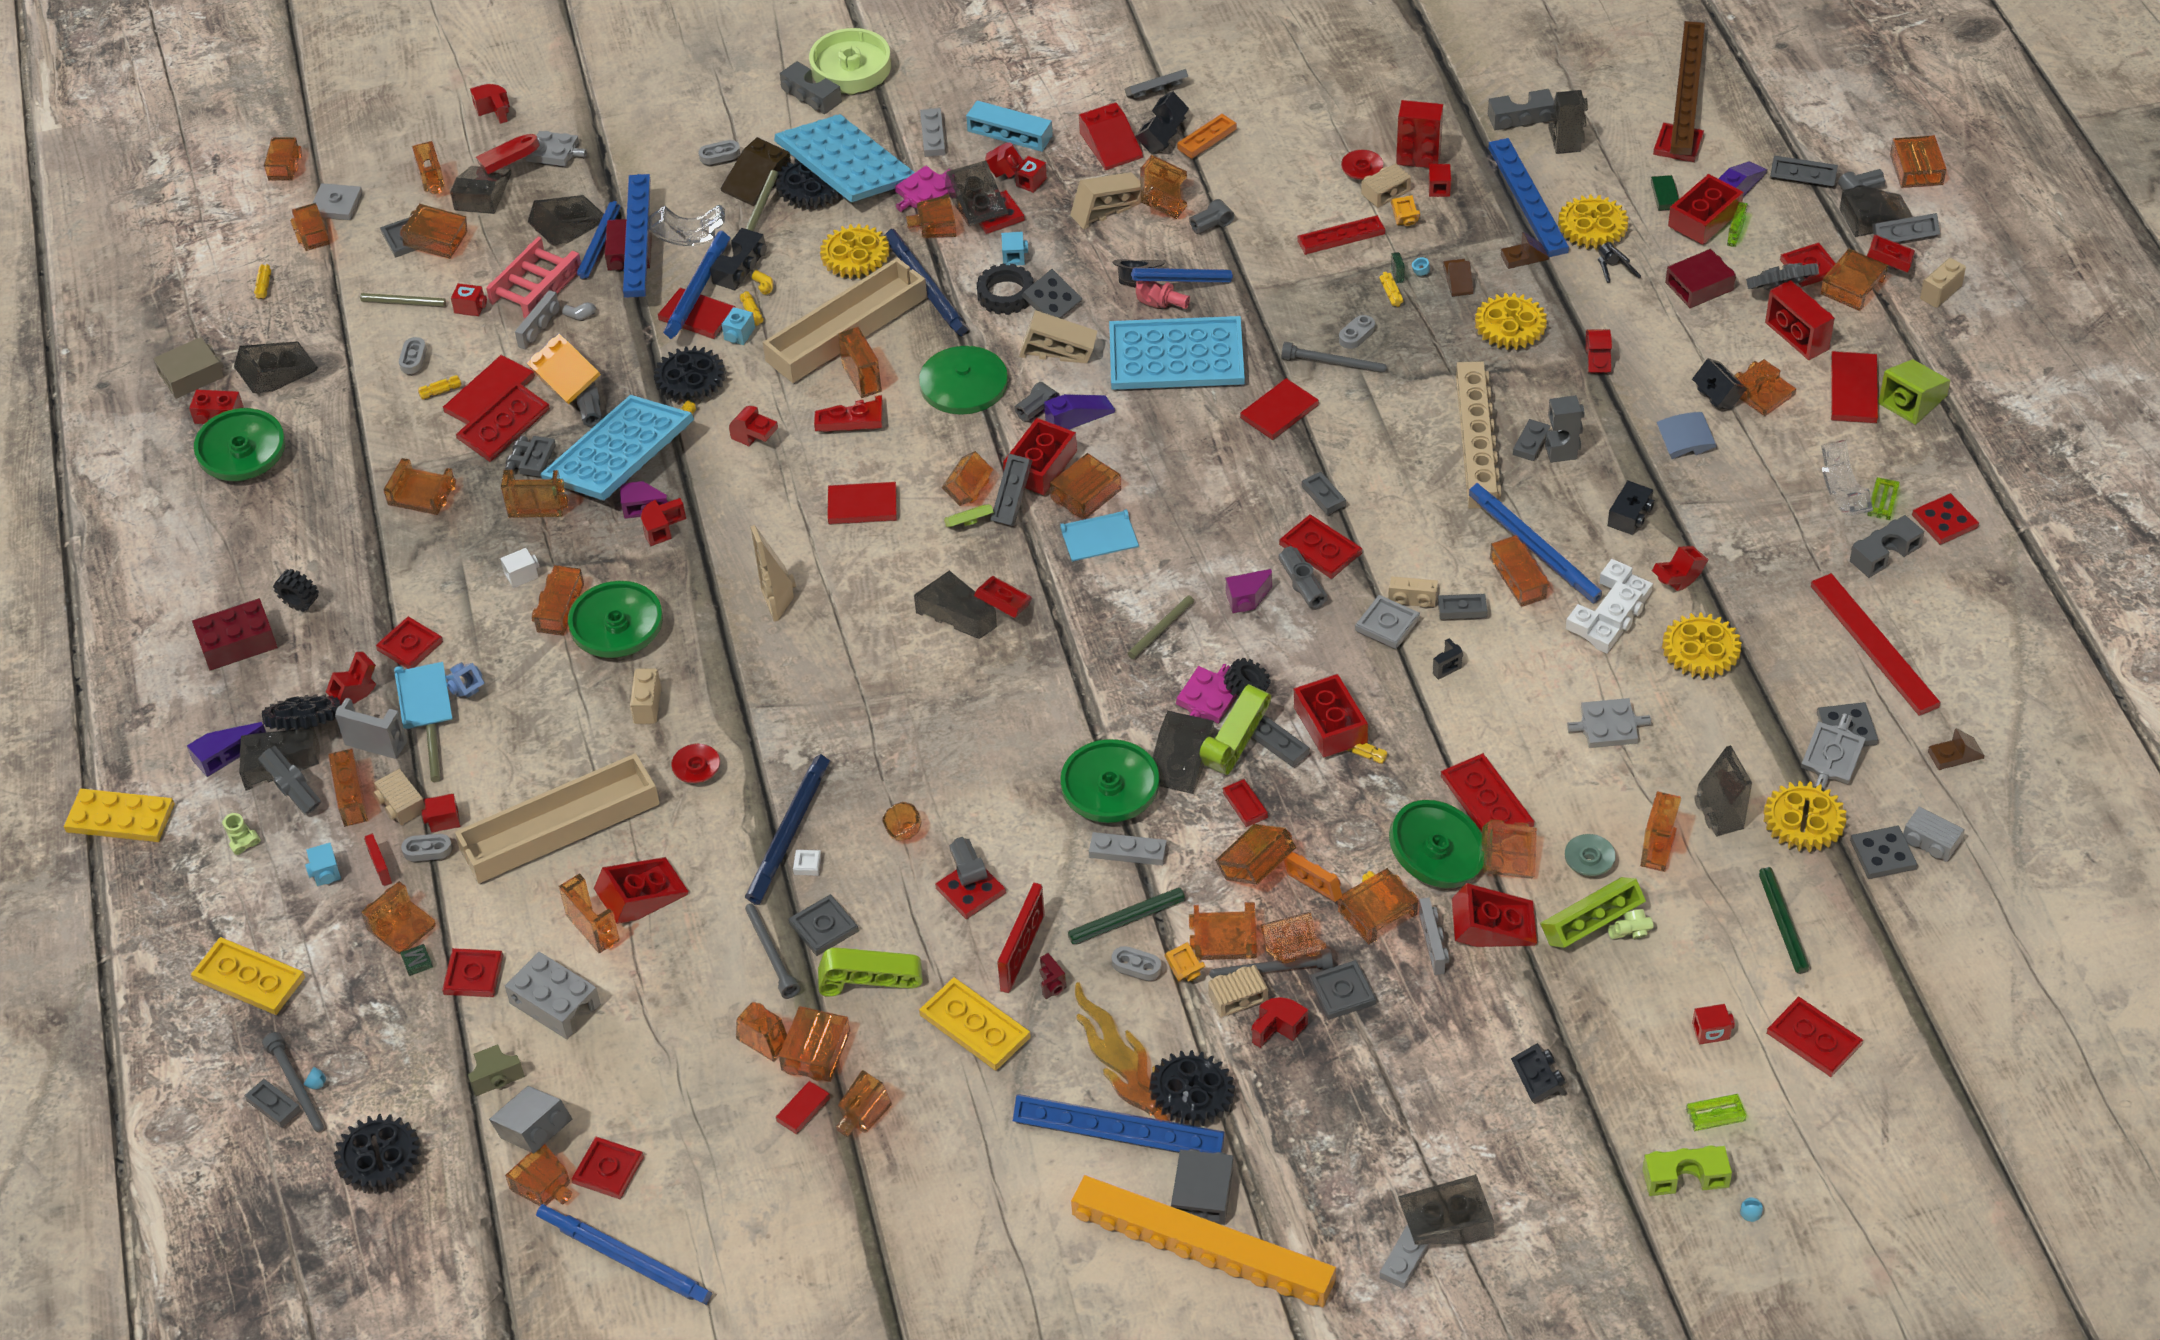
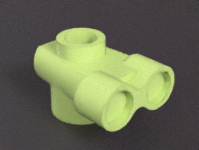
[222,813,261,855]
[1608,909,1653,939]

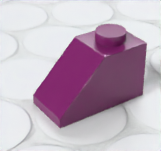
[620,481,668,519]
[1225,569,1272,613]

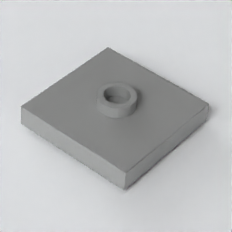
[309,183,362,220]
[1355,595,1420,649]

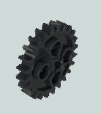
[776,159,840,209]
[653,346,726,404]
[261,694,341,731]
[1149,1050,1235,1126]
[334,1114,422,1194]

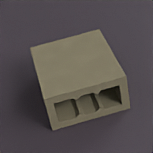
[153,337,224,399]

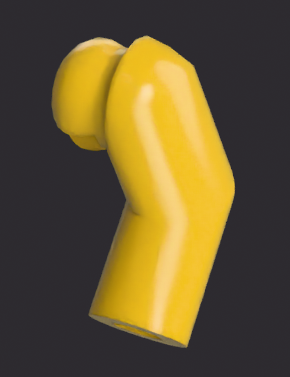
[752,270,773,295]

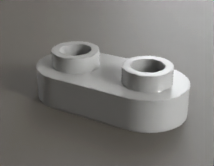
[699,140,740,165]
[1339,315,1375,349]
[399,337,427,374]
[401,834,452,862]
[1112,946,1161,981]

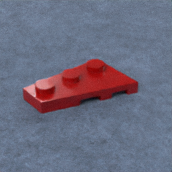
[814,395,883,432]

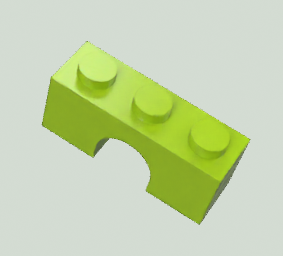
[1642,1145,1732,1196]

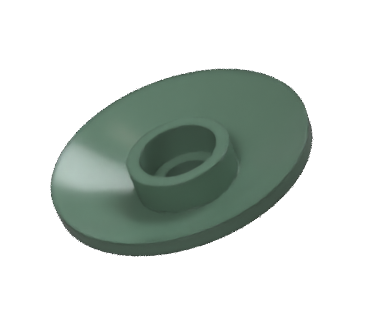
[1565,834,1615,876]

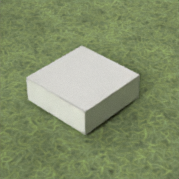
[793,850,821,876]

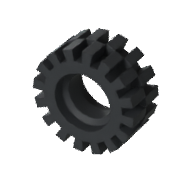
[273,569,319,612]
[1224,658,1271,699]

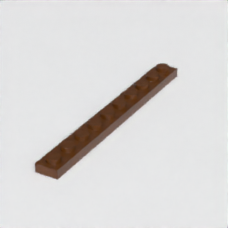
[1670,21,1705,155]

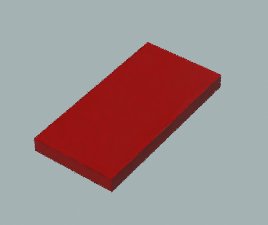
[1831,351,1878,423]
[443,355,535,424]
[456,381,550,462]
[1440,753,1535,845]
[997,882,1045,993]

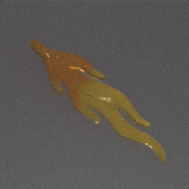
[1075,982,1170,1122]

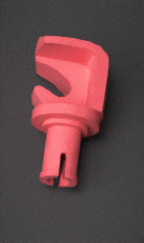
[1136,281,1190,309]

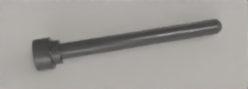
[1281,342,1387,372]
[745,904,801,999]
[1209,949,1333,978]
[262,1032,324,1132]

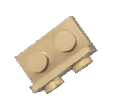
[1388,576,1438,608]

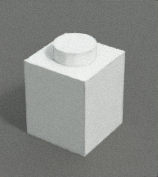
[500,548,539,588]

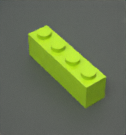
[1540,877,1646,948]

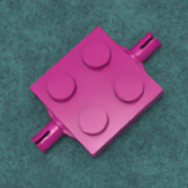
[895,165,955,214]
[1176,664,1237,727]

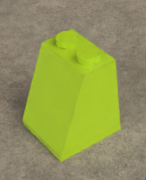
[1878,359,1951,425]

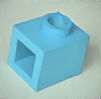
[1001,232,1028,266]
[722,307,755,345]
[305,842,341,886]

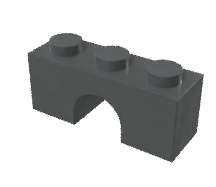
[780,61,842,115]
[1488,89,1556,131]
[1545,395,1585,463]
[1850,515,1925,578]

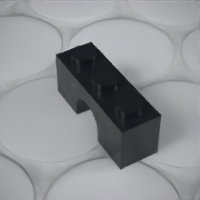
[1135,91,1189,154]
[710,228,767,291]

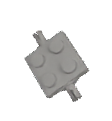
[526,131,587,166]
[1567,698,1651,748]
[1801,714,1866,791]

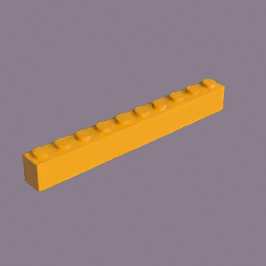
[1071,1175,1336,1308]

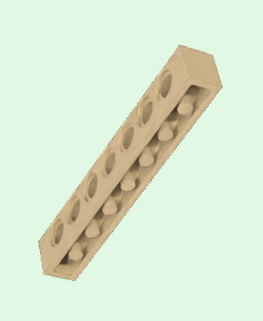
[1456,362,1501,509]

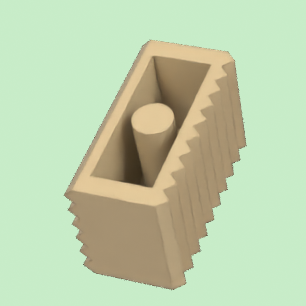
[1361,163,1411,208]
[1920,258,1966,308]
[630,668,662,724]
[373,768,426,825]
[1208,965,1268,1018]

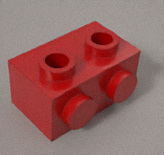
[189,389,244,424]

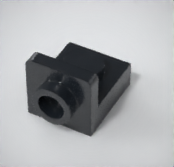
[1433,638,1463,680]

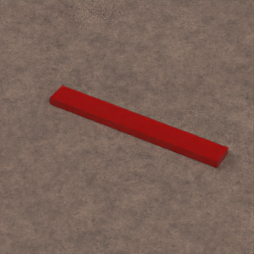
[1810,573,1941,716]

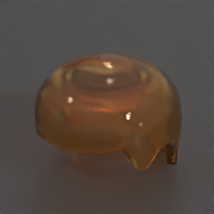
[882,802,922,841]

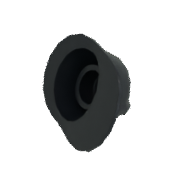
[1112,259,1165,286]

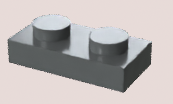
[1513,419,1551,461]
[1302,472,1346,515]
[1438,594,1487,619]
[244,1078,301,1128]

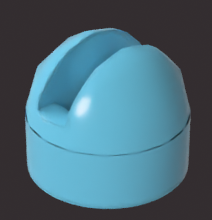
[1412,257,1430,277]
[303,1067,326,1090]
[1740,1197,1763,1222]

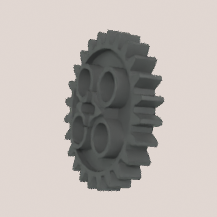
[1746,263,1819,290]

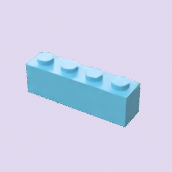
[966,101,1053,152]

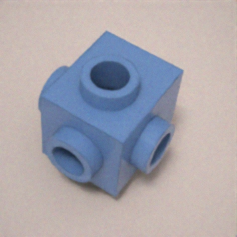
[445,662,485,698]

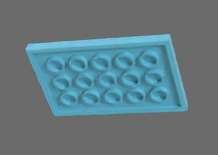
[774,114,915,202]
[1109,316,1245,390]
[540,395,694,500]

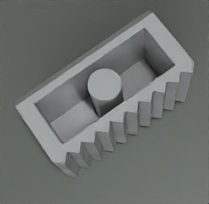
[1903,806,1965,862]

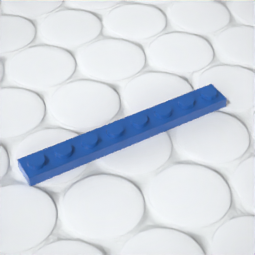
[1488,138,1569,257]
[623,174,651,298]
[1012,1094,1225,1153]

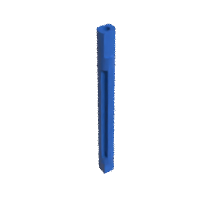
[663,231,731,339]
[1469,483,1602,604]
[536,1204,713,1305]

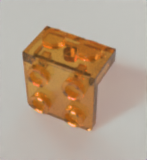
[361,881,436,954]
[1260,912,1327,963]

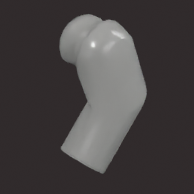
[562,302,596,320]

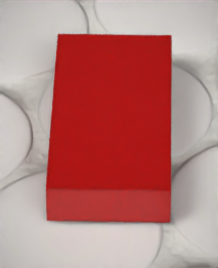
[1223,779,1268,827]
[364,833,392,886]
[776,1081,830,1135]

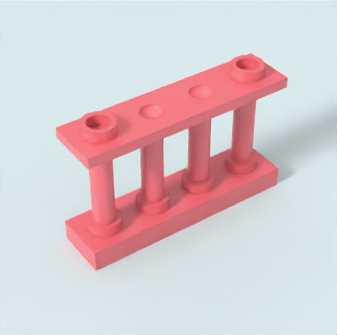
[486,236,581,319]

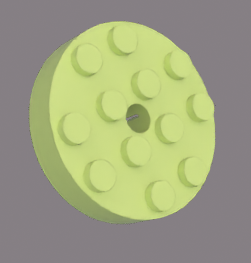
[809,28,891,95]

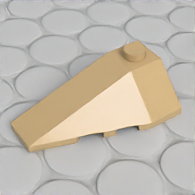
[750,525,796,622]

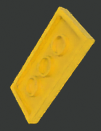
[63,788,175,842]
[191,937,305,1015]
[919,977,1031,1071]

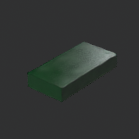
[1651,175,1679,211]

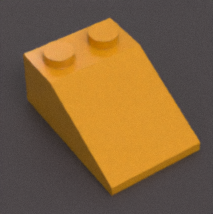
[527,334,601,405]

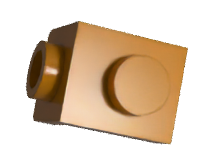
[1391,195,1421,226]
[1164,942,1205,982]

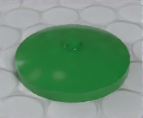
[919,346,1008,415]
[194,408,286,481]
[568,581,663,658]
[1060,739,1159,823]
[1389,800,1487,888]

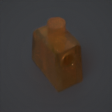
[412,141,445,194]
[906,194,957,238]
[736,1002,791,1062]
[836,1070,892,1137]
[505,1144,572,1206]

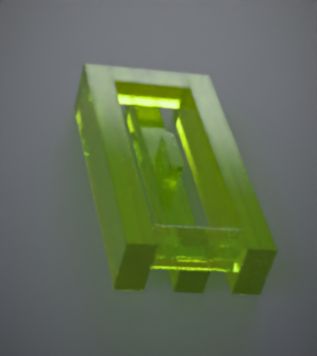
[1727,202,1748,247]
[1867,477,1900,520]
[1686,1094,1747,1132]

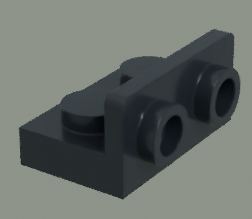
[1511,1043,1567,1104]

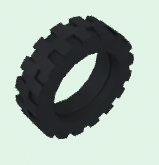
[976,263,1034,315]

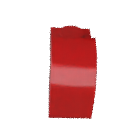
[470,84,510,124]
[985,142,1024,178]
[1586,329,1612,373]
[729,406,778,446]
[641,498,686,547]
[1651,546,1709,591]
[325,651,376,705]
[1251,997,1308,1048]

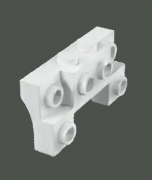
[1566,559,1653,654]

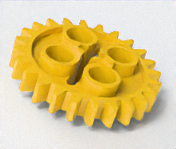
[1558,194,1629,249]
[820,224,890,279]
[1475,293,1547,350]
[1662,612,1742,679]
[1763,781,1847,852]

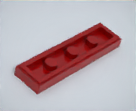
[1297,215,1385,255]

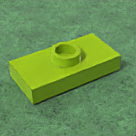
[944,504,994,527]

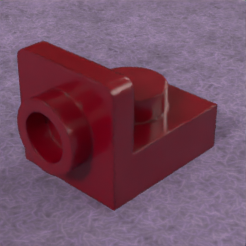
[1039,953,1067,999]

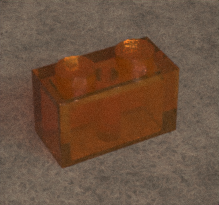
[264,137,302,181]
[290,203,330,251]
[941,451,993,506]

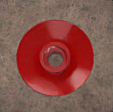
[1341,149,1383,180]
[671,743,720,783]

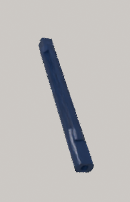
[884,229,969,337]
[745,754,830,905]

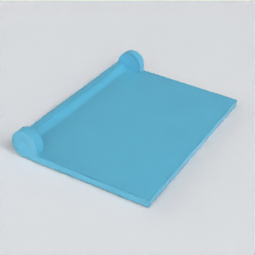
[1060,509,1139,562]
[394,662,452,729]

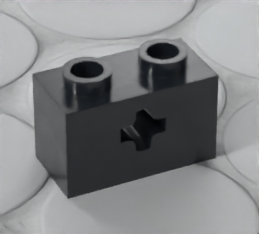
[1692,358,1747,410]
[1607,480,1655,535]

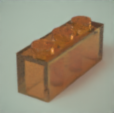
[1490,535,1549,607]
[532,565,584,636]
[328,748,368,827]

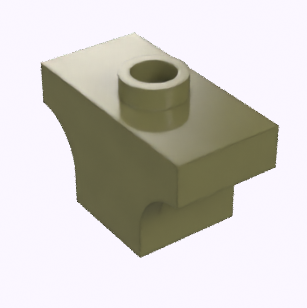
[468,1044,525,1096]

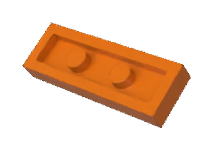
[1177,114,1237,159]
[1282,850,1343,902]

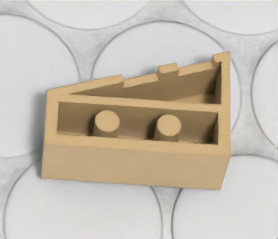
[1070,172,1145,229]
[1019,310,1097,363]

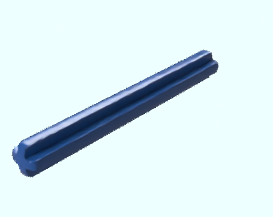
[577,201,621,280]
[1131,268,1233,283]

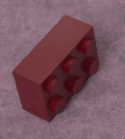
[192,598,278,671]

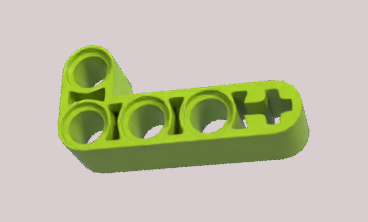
[1199,685,1271,775]
[818,948,923,997]

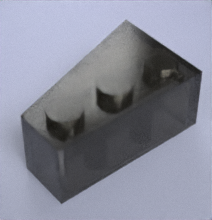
[1548,90,1588,154]
[914,570,997,639]
[239,727,320,791]

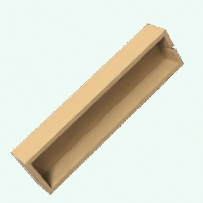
[763,258,927,383]
[455,753,660,884]

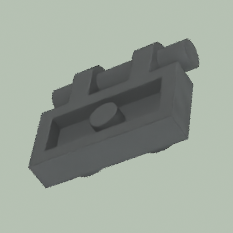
[505,436,556,477]

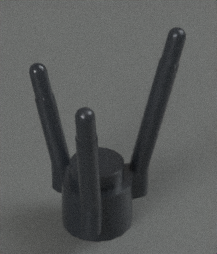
[1598,242,1641,283]

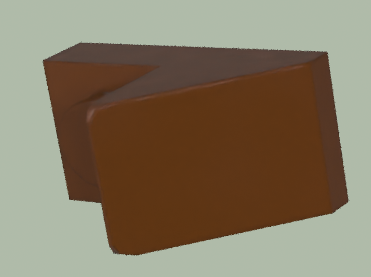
[1500,232,1549,269]
[1443,259,1473,297]
[1928,728,1985,770]

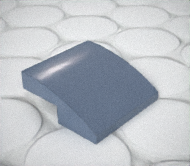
[1657,412,1717,459]

